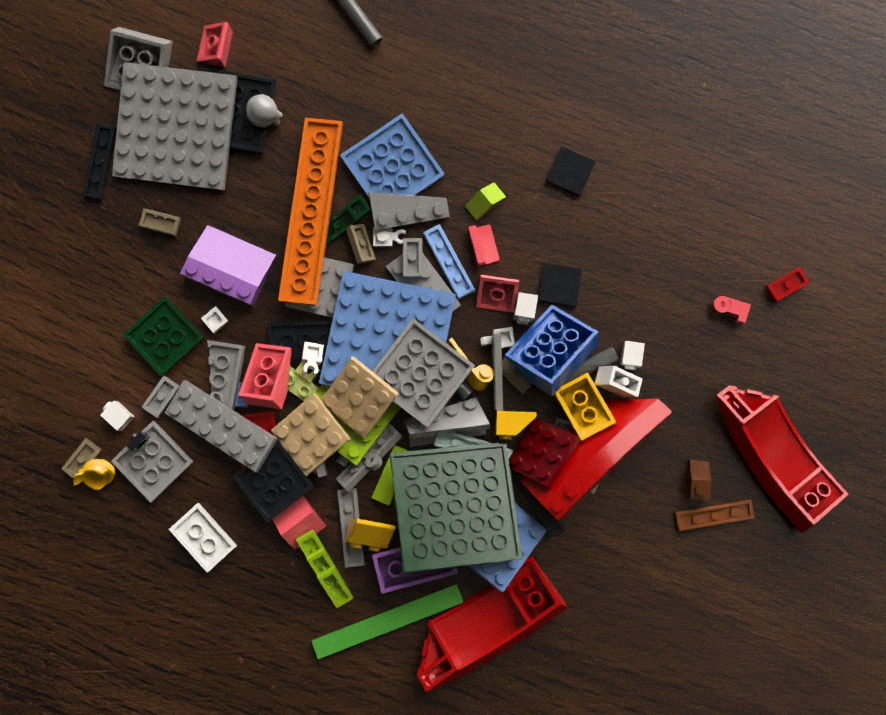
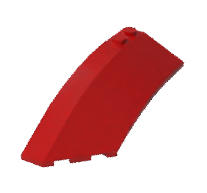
[715,385,849,533]
[520,399,673,521]
[417,556,568,692]

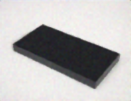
[268,321,332,361]

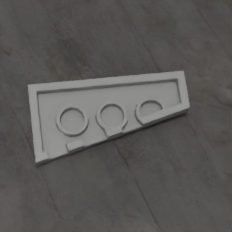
[368,192,450,230]
[207,340,246,410]
[404,397,490,439]

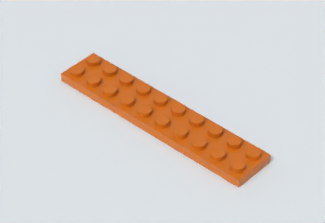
[278,118,343,306]

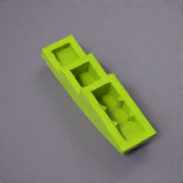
[296,529,354,608]

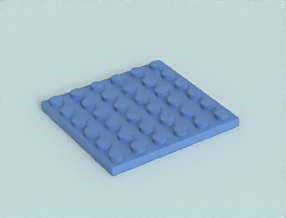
[319,271,456,386]

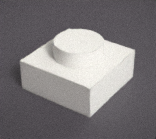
[201,306,229,334]

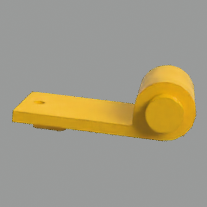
[447,338,494,391]

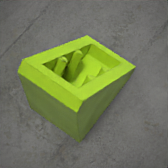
[465,183,506,221]

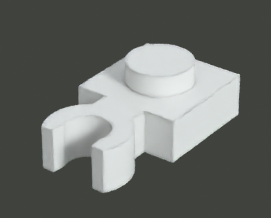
[373,227,406,247]
[301,342,324,377]

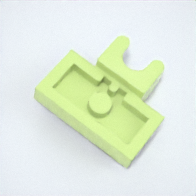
[288,362,320,401]

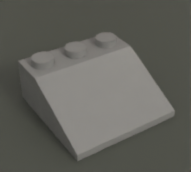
[104,27,173,90]

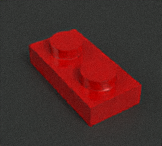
[766,267,810,303]

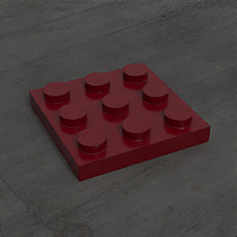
[509,417,581,489]

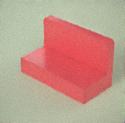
[468,224,500,266]

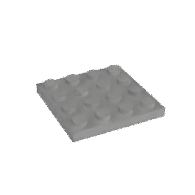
[372,319,475,428]

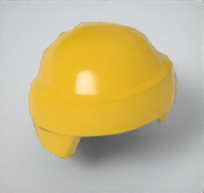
[73,459,115,491]

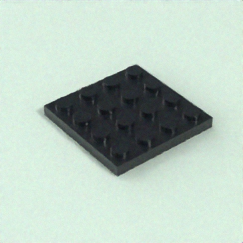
[202,67,277,154]

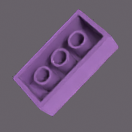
[372,547,458,594]

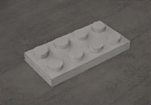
[386,252,461,311]

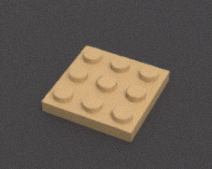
[321,356,399,438]
[271,393,351,476]

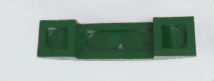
[326,194,372,246]

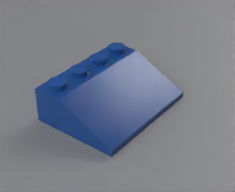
[505,305,598,396]

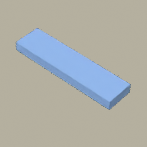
[423,224,475,300]

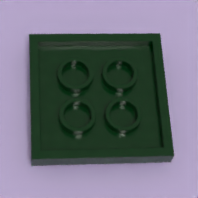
[123,296,205,377]

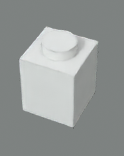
[620,341,645,370]
[101,401,135,431]

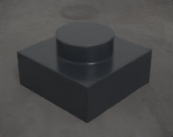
[127,432,150,452]

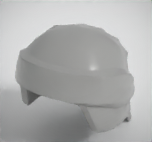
[246,94,283,128]

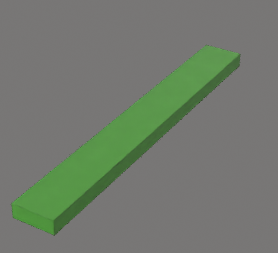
[311,584,464,659]

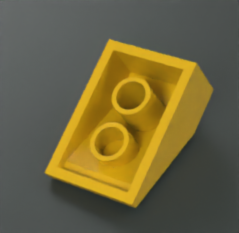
[554,373,616,441]

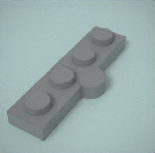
[336,423,403,492]

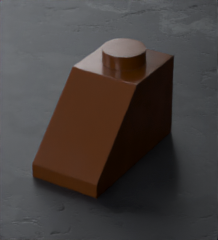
[686,460,711,501]

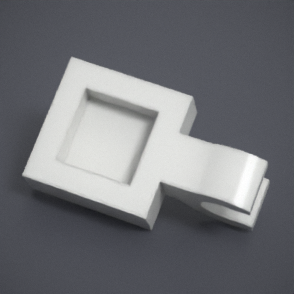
[480,327,515,348]

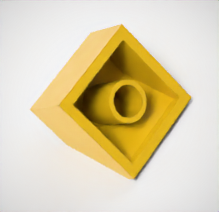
[495,411,537,440]
[345,519,395,552]

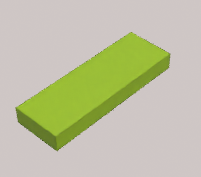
[372,445,408,506]

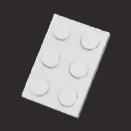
[169,503,237,573]

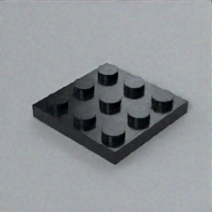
[232,440,314,523]

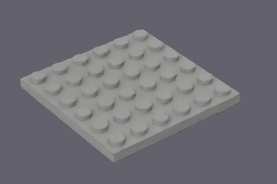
[112,62,237,190]

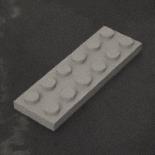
[165,380,278,472]

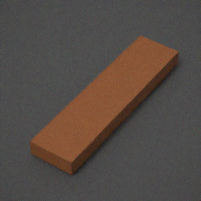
[674,499,755,532]

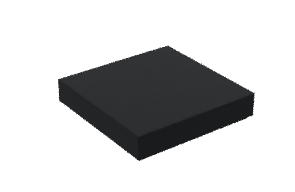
[546,146,596,196]
[538,263,582,307]

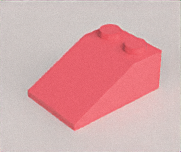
[238,343,291,410]

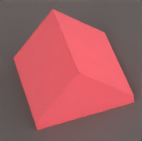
[196,22,233,68]
[476,275,519,313]
[272,495,326,550]

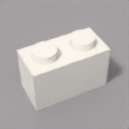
[513,292,538,325]
[595,366,643,398]

